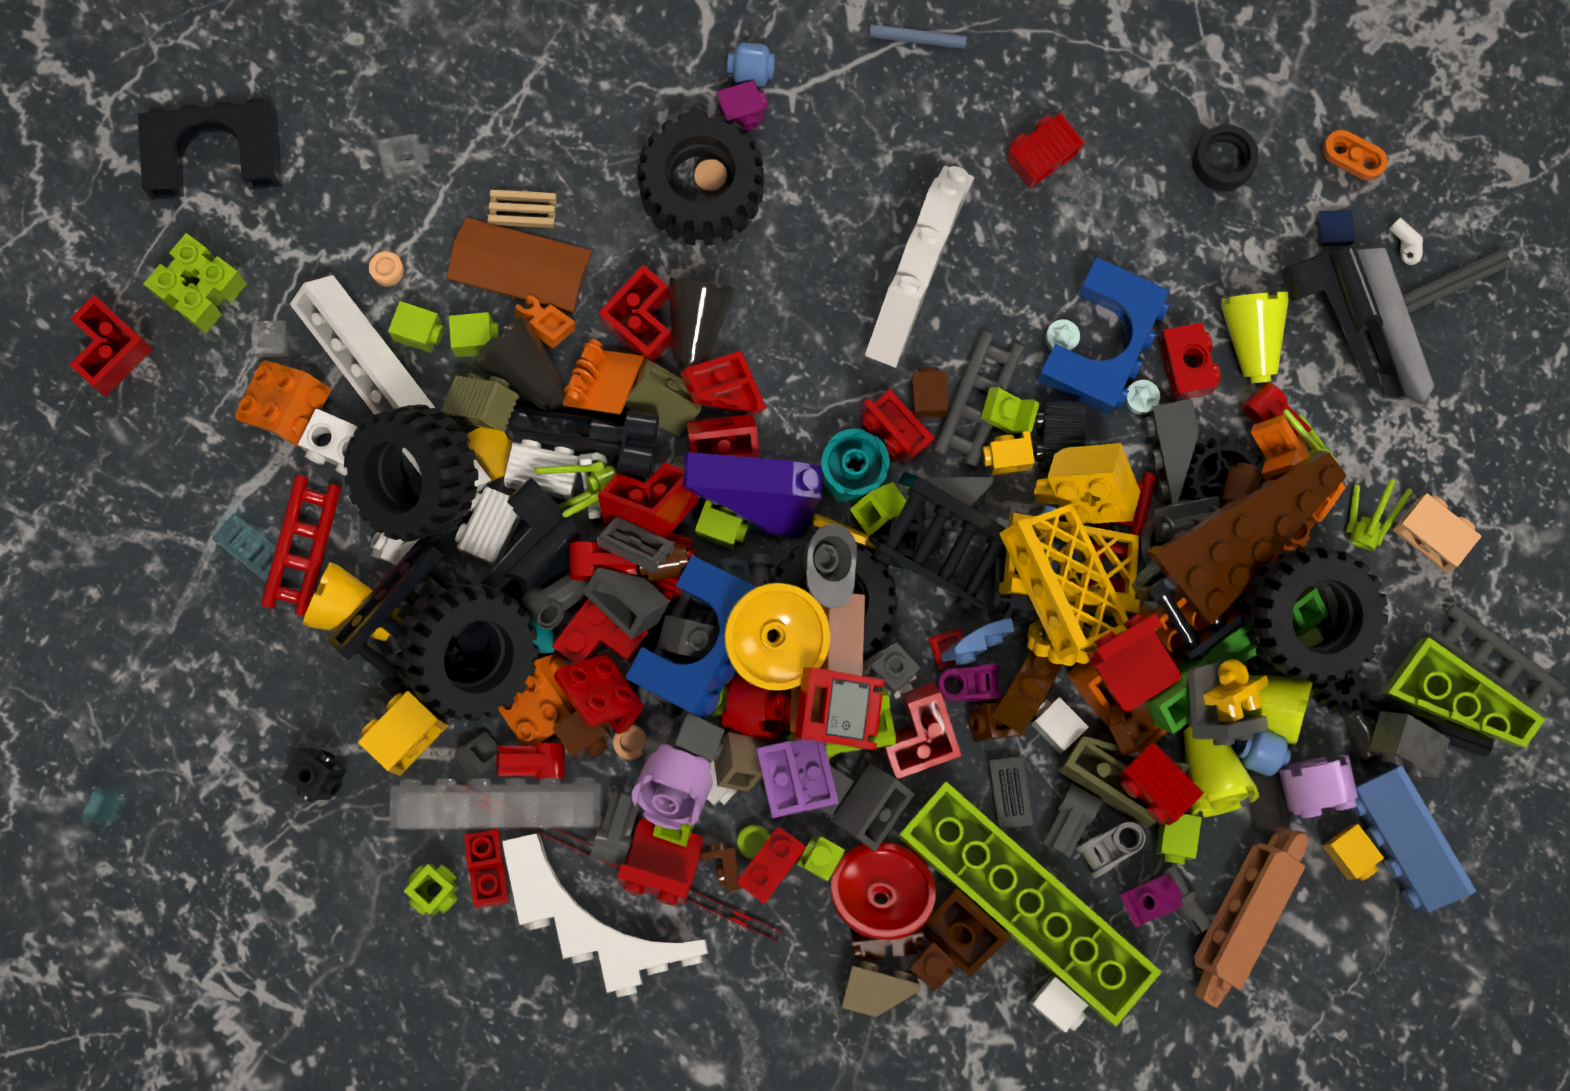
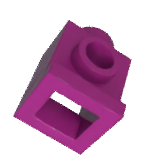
[1120,873,1183,928]

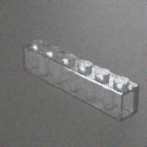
[389,778,604,830]

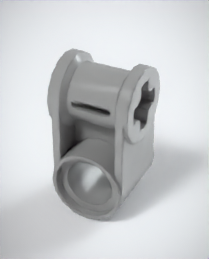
[1075,822,1145,879]

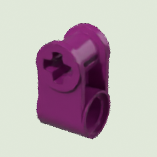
[935,664,1003,703]

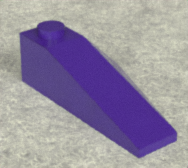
[683,452,822,538]

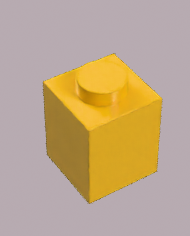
[1322,824,1384,881]

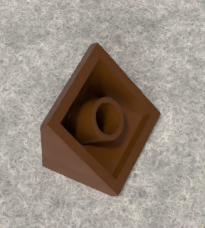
[921,888,1011,977]

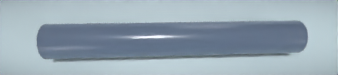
[869,24,967,49]

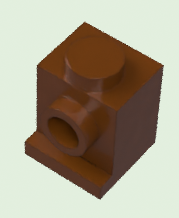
[907,942,957,992]

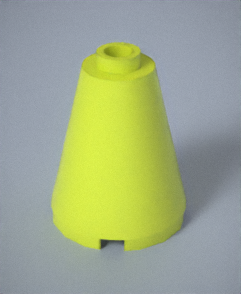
[1221,292,1289,383]
[1242,675,1313,745]
[1183,722,1259,817]

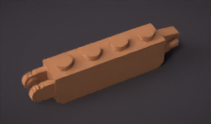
[1194,826,1309,1008]

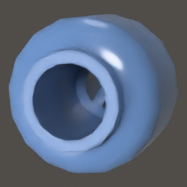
[727,43,775,87]
[1235,729,1291,776]

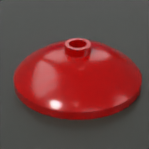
[830,842,936,940]

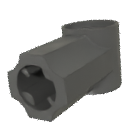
[520,574,589,630]
[1042,783,1103,858]
[590,793,640,867]

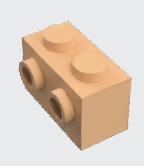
[1393,493,1481,573]

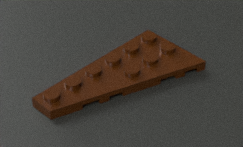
[1146,450,1347,625]

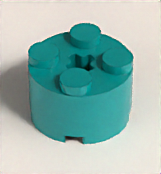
[821,428,890,503]

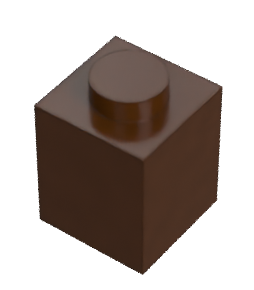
[911,367,948,419]

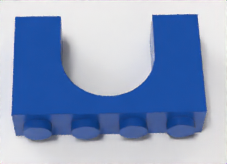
[1037,257,1170,415]
[625,555,756,720]

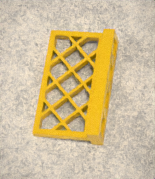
[999,503,1129,660]
[998,512,1140,617]

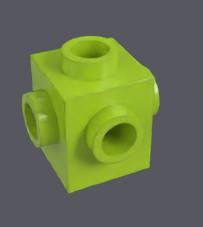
[404,864,460,915]

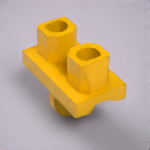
[1203,659,1269,722]

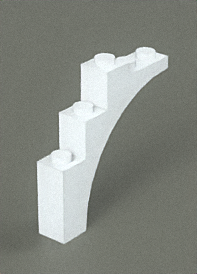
[865,165,975,368]
[502,833,709,997]

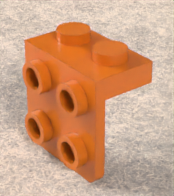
[235,360,332,448]
[498,653,577,746]

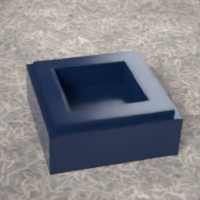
[1316,210,1355,246]

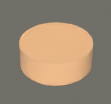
[694,159,727,194]
[369,251,404,286]
[613,725,648,760]

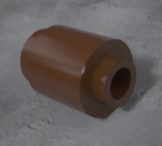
[1221,463,1263,506]
[639,542,688,582]

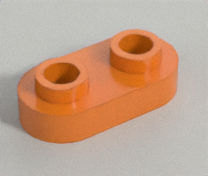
[1322,130,1388,181]

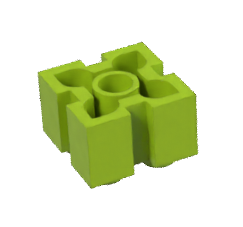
[143,233,248,334]

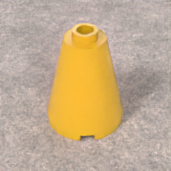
[302,562,403,641]

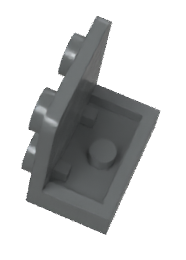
[1187,660,1268,746]

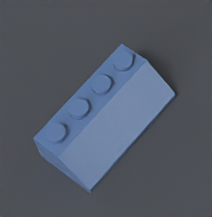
[1351,765,1477,913]

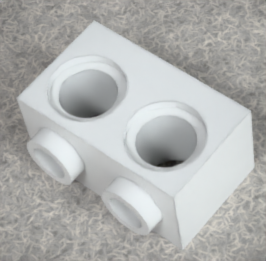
[298,408,358,476]

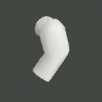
[1389,217,1423,265]

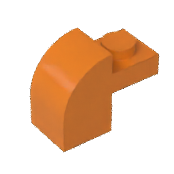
[1251,415,1310,482]

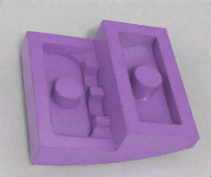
[756,740,839,818]

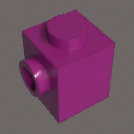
[717,80,769,131]

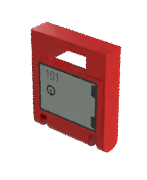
[794,667,885,750]

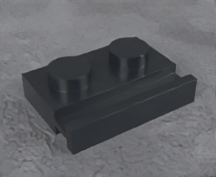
[987,592,1039,626]

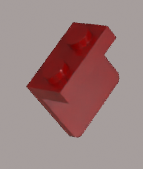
[860,389,935,466]
[1087,613,1181,712]
[554,654,644,734]
[617,819,704,906]

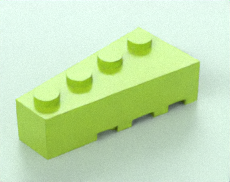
[1380,637,1546,747]

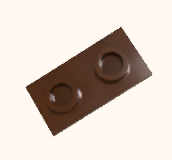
[850,928,924,961]

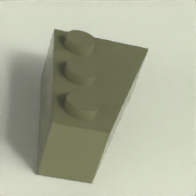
[1058,736,1190,829]

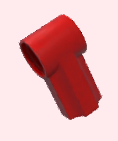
[1242,382,1312,436]
[569,542,637,581]
[496,743,565,780]

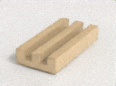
[488,190,557,228]

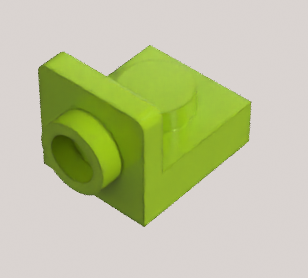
[981,387,1039,434]

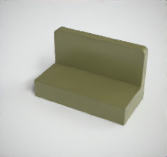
[625,359,701,436]

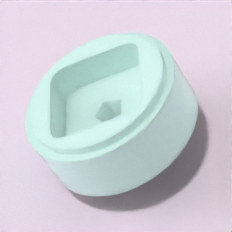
[1045,319,1080,351]
[1125,380,1160,415]

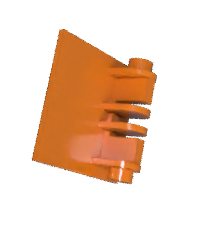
[563,339,645,415]

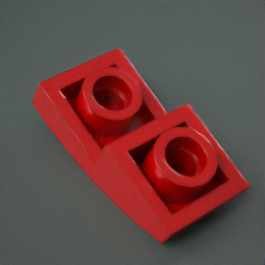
[464,829,510,909]

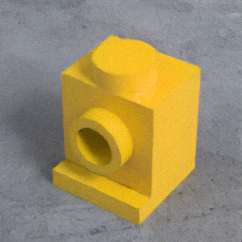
[982,430,1035,476]

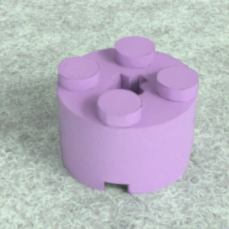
[632,744,713,829]
[1279,755,1358,818]

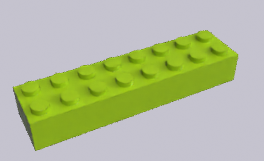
[898,782,1162,1027]

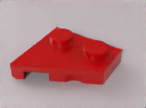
[680,351,767,414]

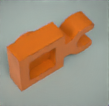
[514,295,576,348]

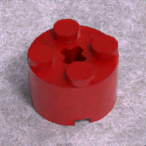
[722,673,792,742]

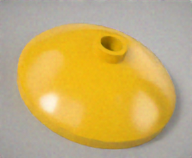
[724,583,830,690]

